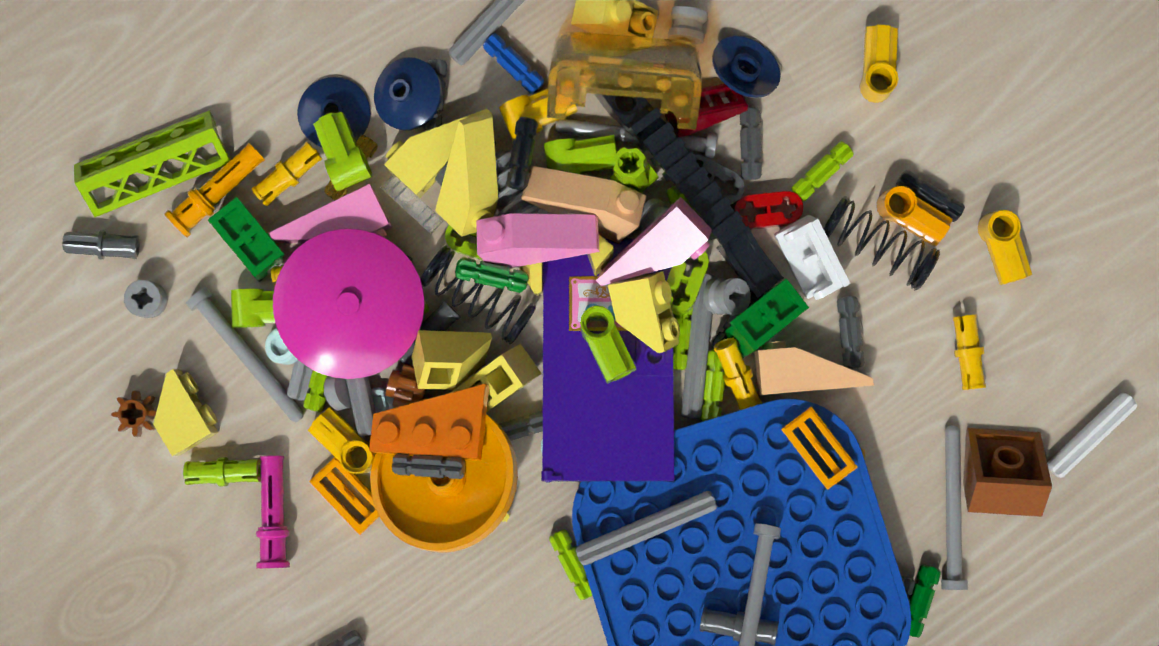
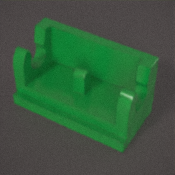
[208,197,284,282]
[725,278,809,358]

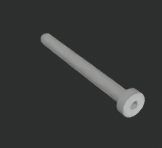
[556,119,717,159]
[186,287,304,422]
[941,426,968,590]
[739,524,781,646]

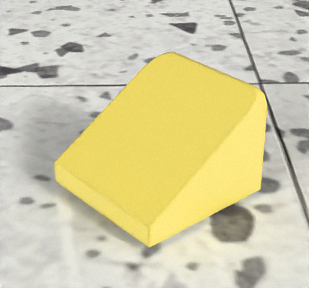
[587,235,614,276]
[518,262,543,296]

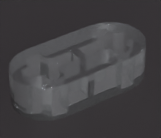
[380,174,443,234]

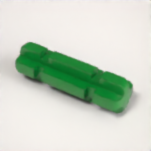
[455,257,528,293]
[909,564,941,638]

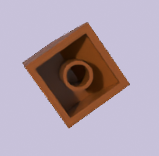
[963,428,1052,517]

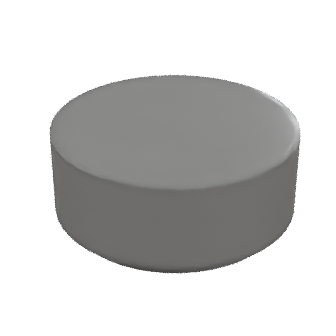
[324,376,352,410]

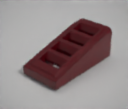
[665,84,748,138]

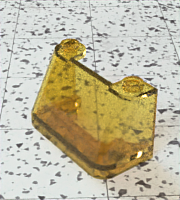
[547,32,702,130]

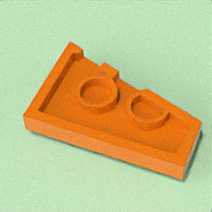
[369,383,489,461]

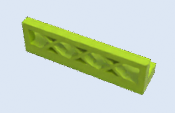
[74,110,230,217]

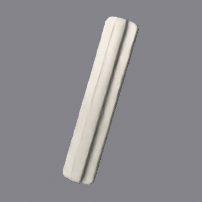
[1047,393,1138,478]

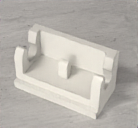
[774,215,850,300]

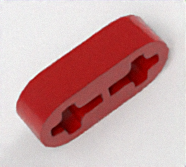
[733,191,804,230]

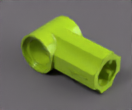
[313,112,372,191]
[544,135,618,175]
[610,147,659,193]
[231,288,275,328]
[580,306,636,384]

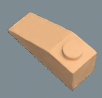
[521,166,646,244]
[754,341,874,395]

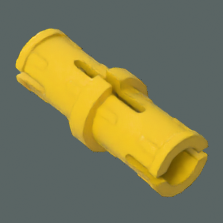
[252,141,323,207]
[952,314,986,390]
[714,338,762,410]

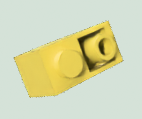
[571,0,659,46]
[608,271,680,353]
[412,330,492,390]
[153,369,219,456]

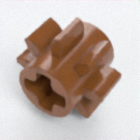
[385,364,427,408]
[111,391,157,437]

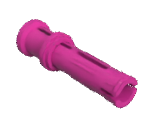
[256,456,290,569]

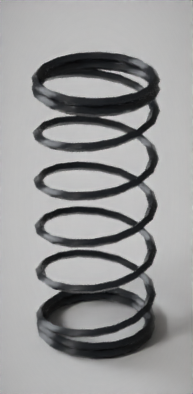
[824,196,940,291]
[420,245,536,345]

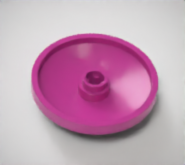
[273,229,424,379]

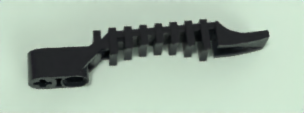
[584,54,784,298]

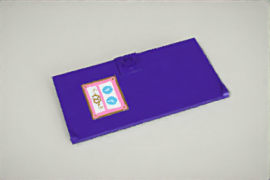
[541,239,674,483]

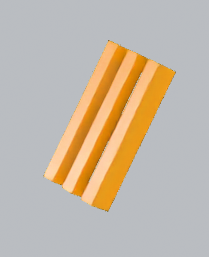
[781,407,858,490]
[309,457,379,535]

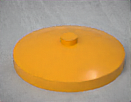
[370,415,518,553]

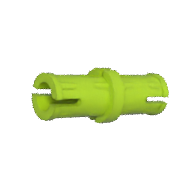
[183,457,261,487]

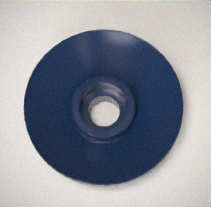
[712,36,781,98]
[374,57,442,131]
[297,77,371,148]

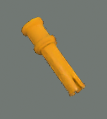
[164,143,265,238]

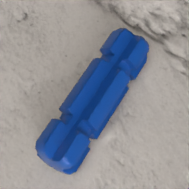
[483,33,544,94]

